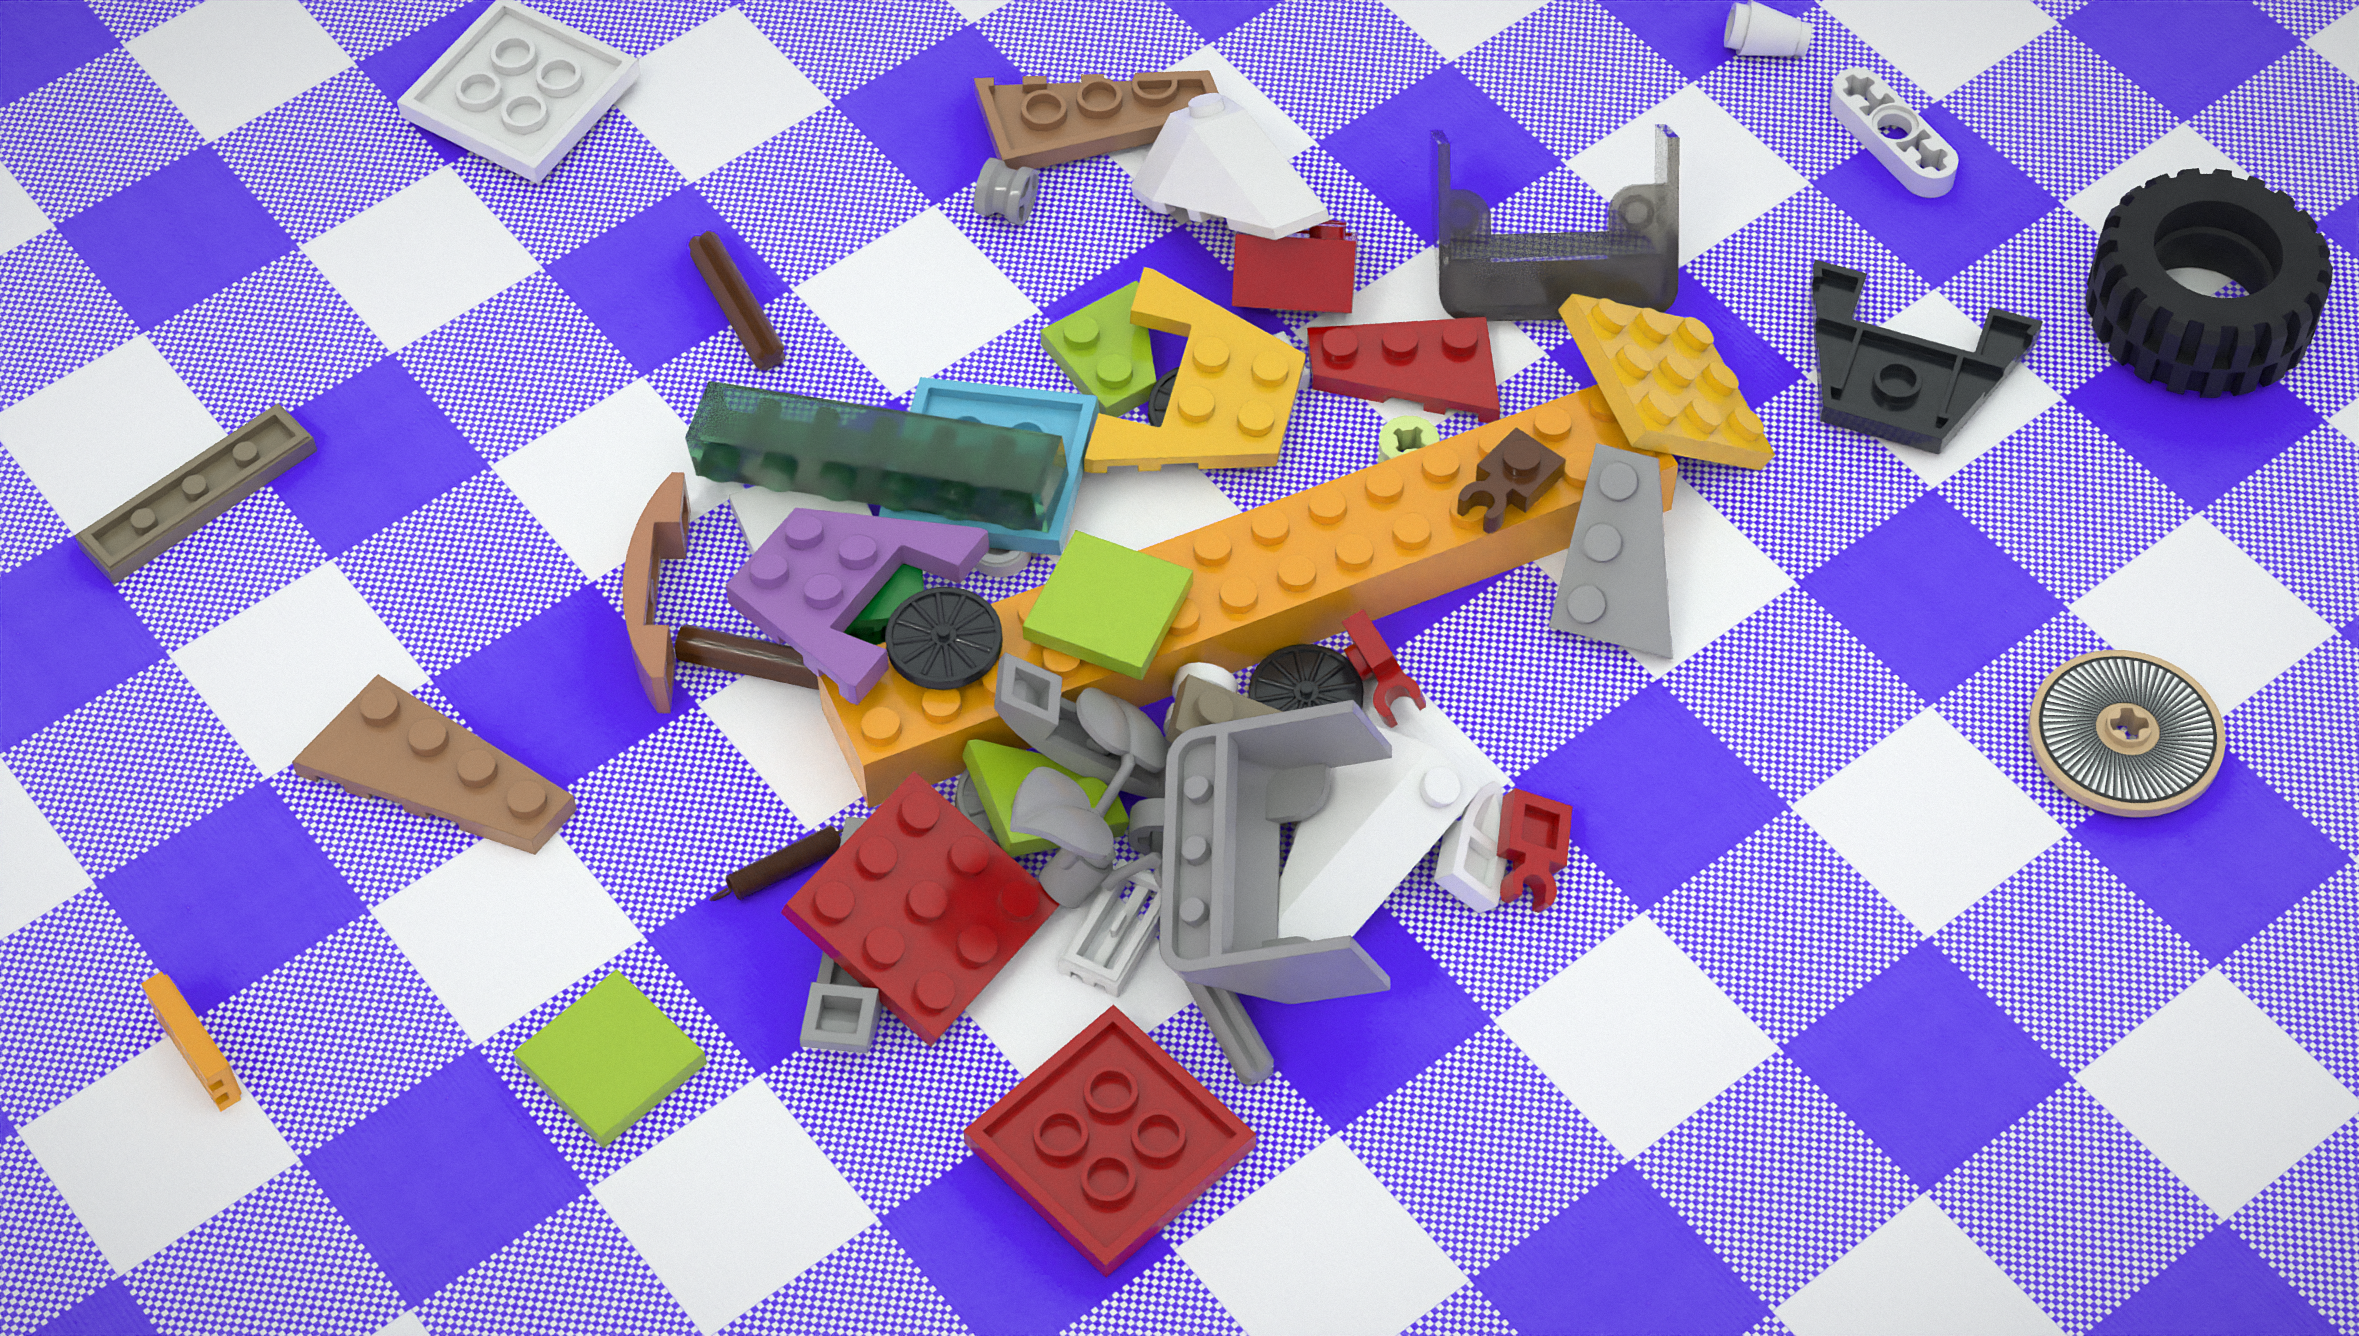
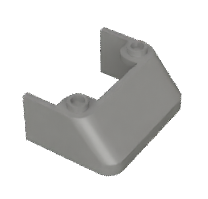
[1159,700,1392,1004]

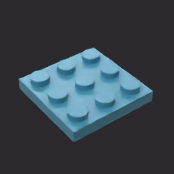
[878,377,1100,556]

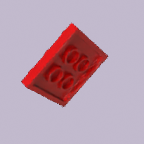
[781,771,1061,1047]
[963,1004,1256,1278]

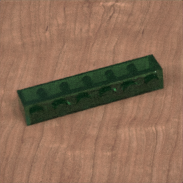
[685,381,1069,533]

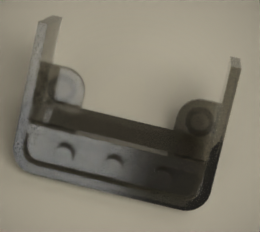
[1431,124,1680,322]

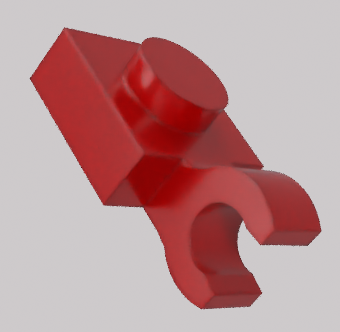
[1342,609,1426,728]

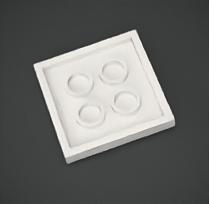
[397,0,641,184]

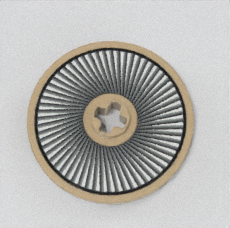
[2028,650,2226,817]

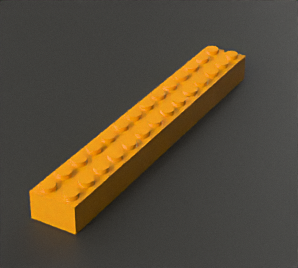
[817,384,1678,808]

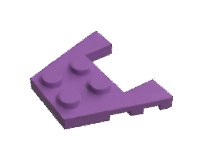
[726,508,989,705]

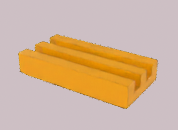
[141,971,242,1112]

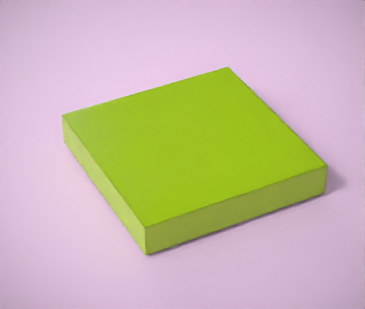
[1022,530,1193,681]
[513,969,707,1149]

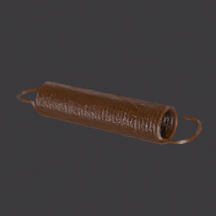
[709,825,843,902]

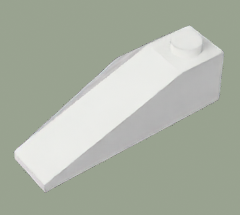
[1131,93,1330,240]
[1278,726,1481,941]

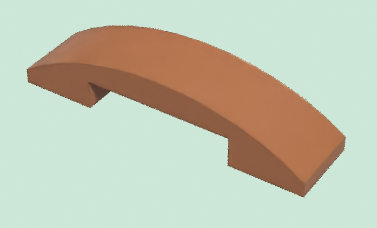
[622,472,691,713]

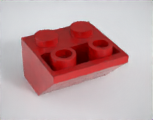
[1232,220,1358,313]

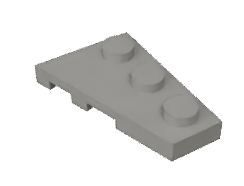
[1549,443,1673,659]

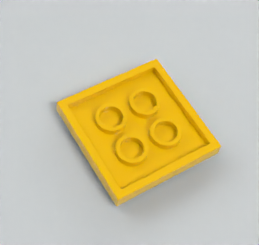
[1558,293,1776,471]

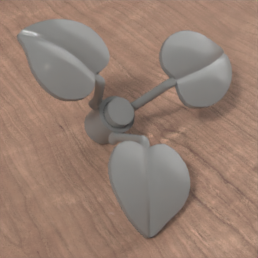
[1010,687,1168,909]

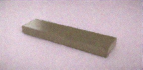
[74,403,317,585]

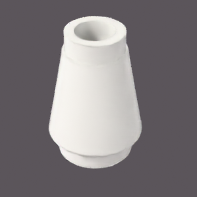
[1724,0,1812,57]

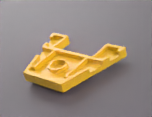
[1084,267,1306,473]

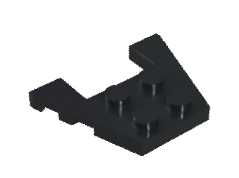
[1810,259,2043,455]

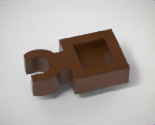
[1457,427,1566,534]

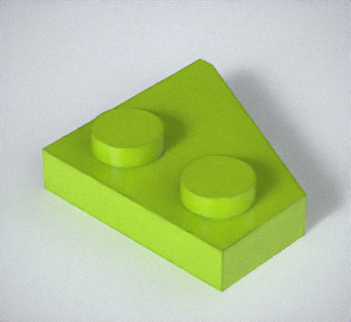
[1040,280,1156,417]
[962,739,1129,857]

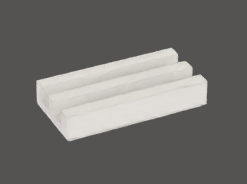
[1058,859,1161,998]

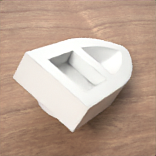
[1434,780,1507,913]

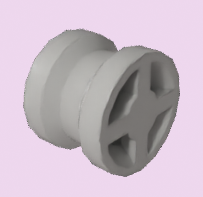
[974,157,1039,225]

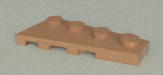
[973,70,1219,170]
[292,674,577,855]

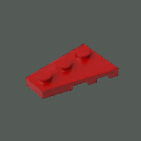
[1307,317,1500,423]

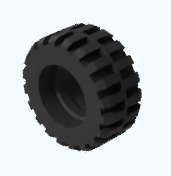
[2085,168,2333,398]

